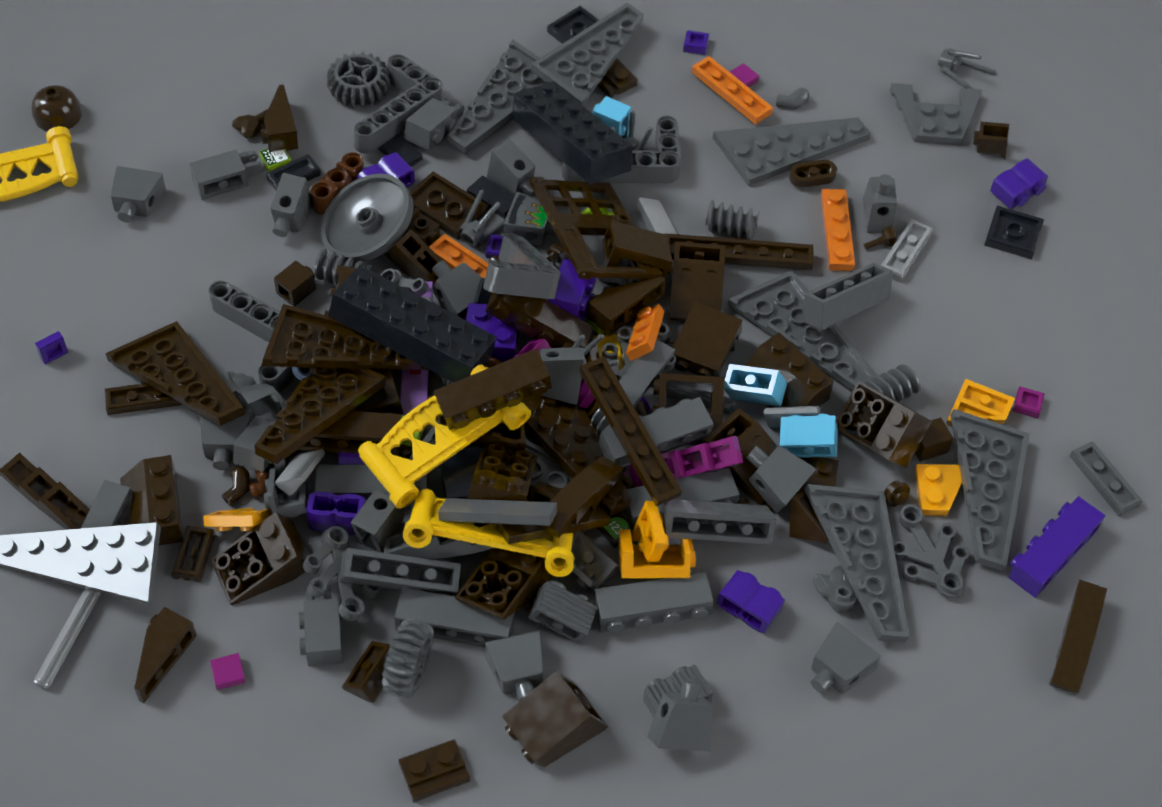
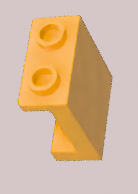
[619,529,696,578]

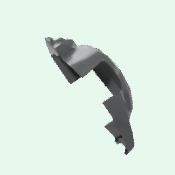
[228,371,287,477]

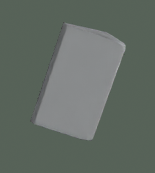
[637,198,677,235]
[764,406,821,428]
[275,449,325,496]

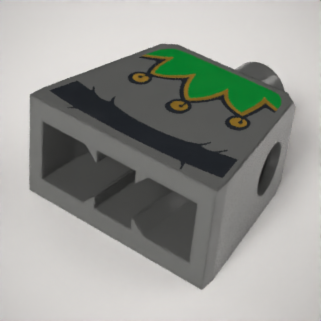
[502,192,557,246]

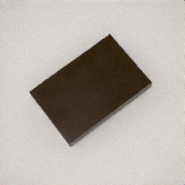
[410,171,489,240]

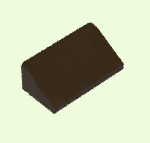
[342,641,390,703]

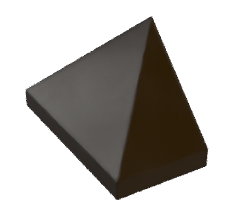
[790,490,829,543]

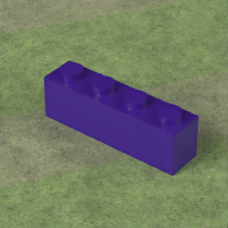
[1009,496,1106,598]

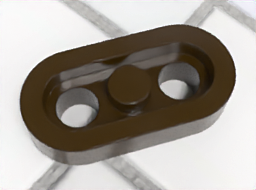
[789,160,837,187]

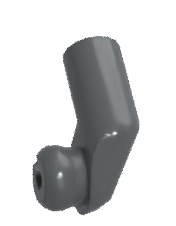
[776,88,809,109]

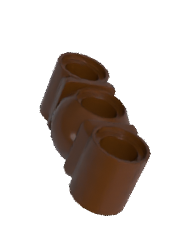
[311,152,364,215]

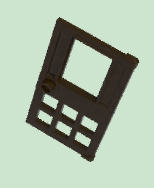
[529,177,662,279]

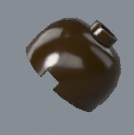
[32,85,82,131]

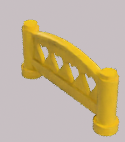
[0,126,79,202]
[358,364,531,509]
[403,489,574,577]

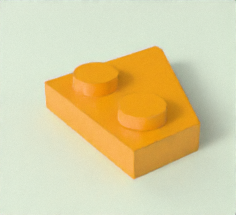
[946,379,1015,426]
[915,464,962,516]
[631,500,669,562]
[203,507,272,531]

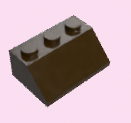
[745,332,834,407]
[120,455,183,546]

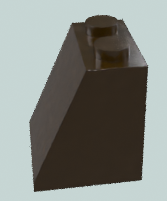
[502,670,608,767]

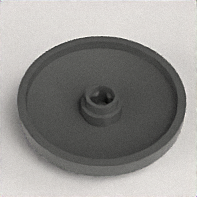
[321,174,413,263]

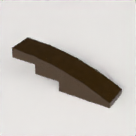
[0,452,90,530]
[537,456,625,538]
[1049,580,1107,694]

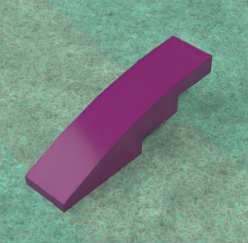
[629,436,743,487]

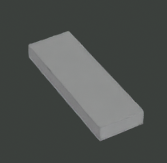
[881,219,933,282]

